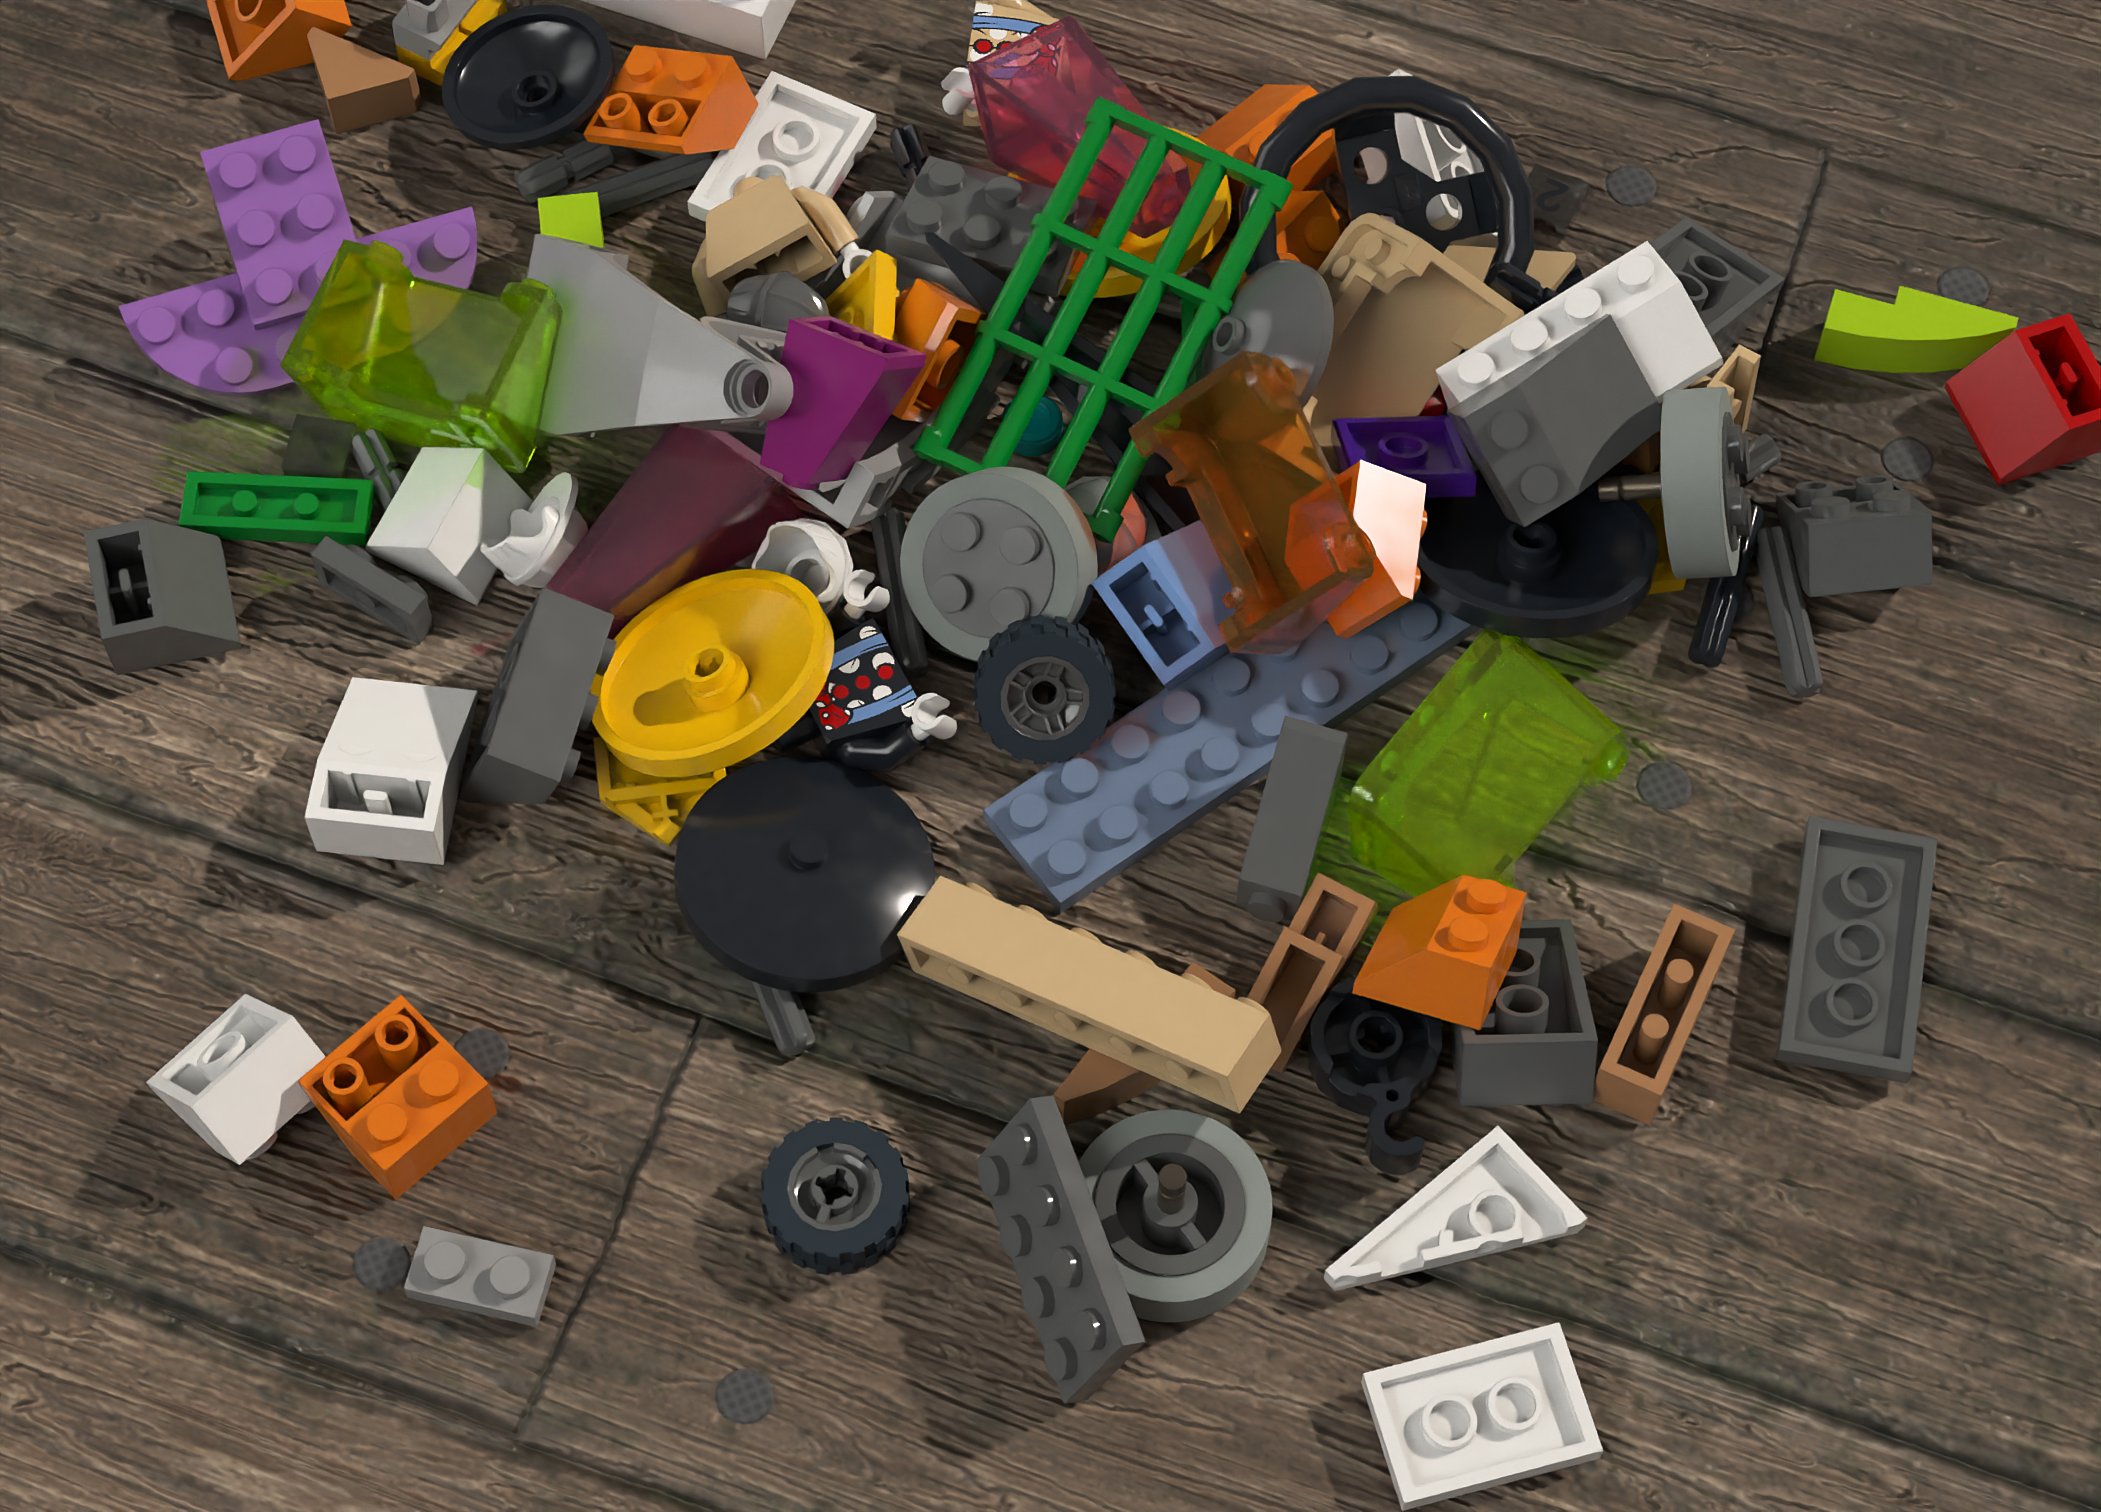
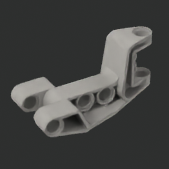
[500,234,793,438]

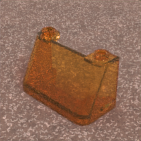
[1128,350,1376,654]

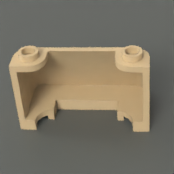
[1265,213,1522,482]

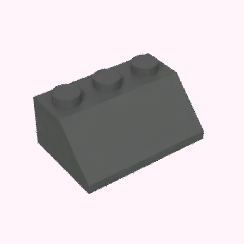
[457,587,616,804]

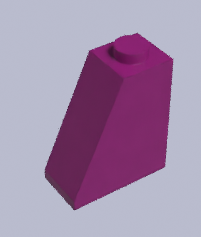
[760,316,926,490]

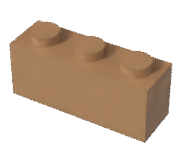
[1593,903,1735,1125]

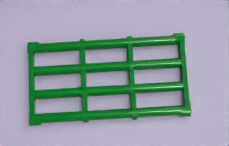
[912,97,1294,544]

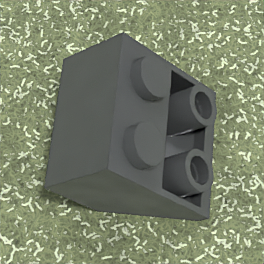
[1776,475,1933,597]
[83,518,242,675]

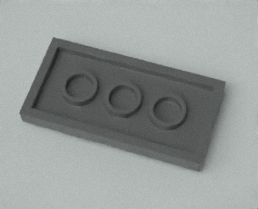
[1775,816,1938,1083]
[976,1095,1146,1404]

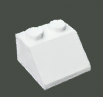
[146,994,326,1165]

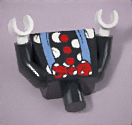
[774,569,957,772]

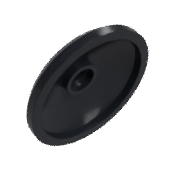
[442,5,615,150]

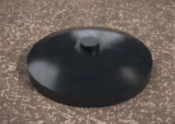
[1417,462,1659,639]
[674,756,935,993]

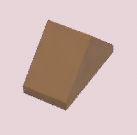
[307,27,422,134]

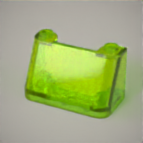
[280,239,563,473]
[1348,628,1630,897]

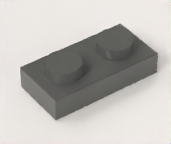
[311,536,434,645]

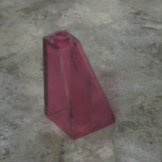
[967,15,1191,239]
[544,424,805,639]

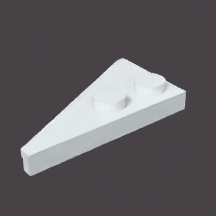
[1324,1126,1587,1291]

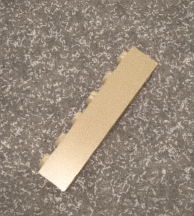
[897,876,1282,1114]

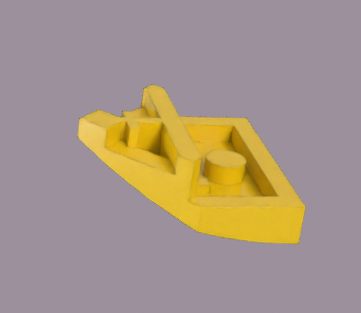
[593,737,727,848]

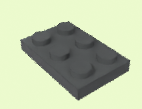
[885,156,1099,298]

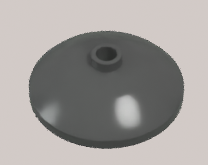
[1201,259,1334,442]

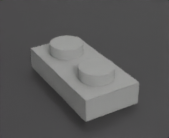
[404,1226,556,1327]

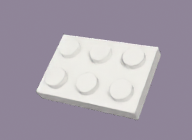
[687,71,877,222]
[1361,1322,1603,1511]

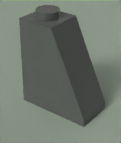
[1236,716,1348,922]

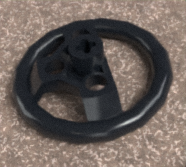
[1239,76,1534,355]

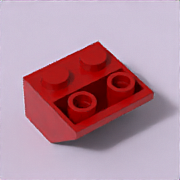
[1944,313,2101,485]

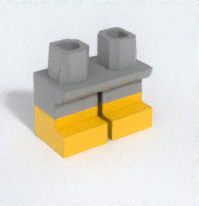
[392,0,508,86]

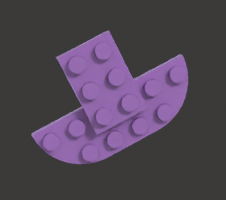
[118,119,477,397]

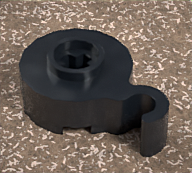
[1307,976,1442,1175]

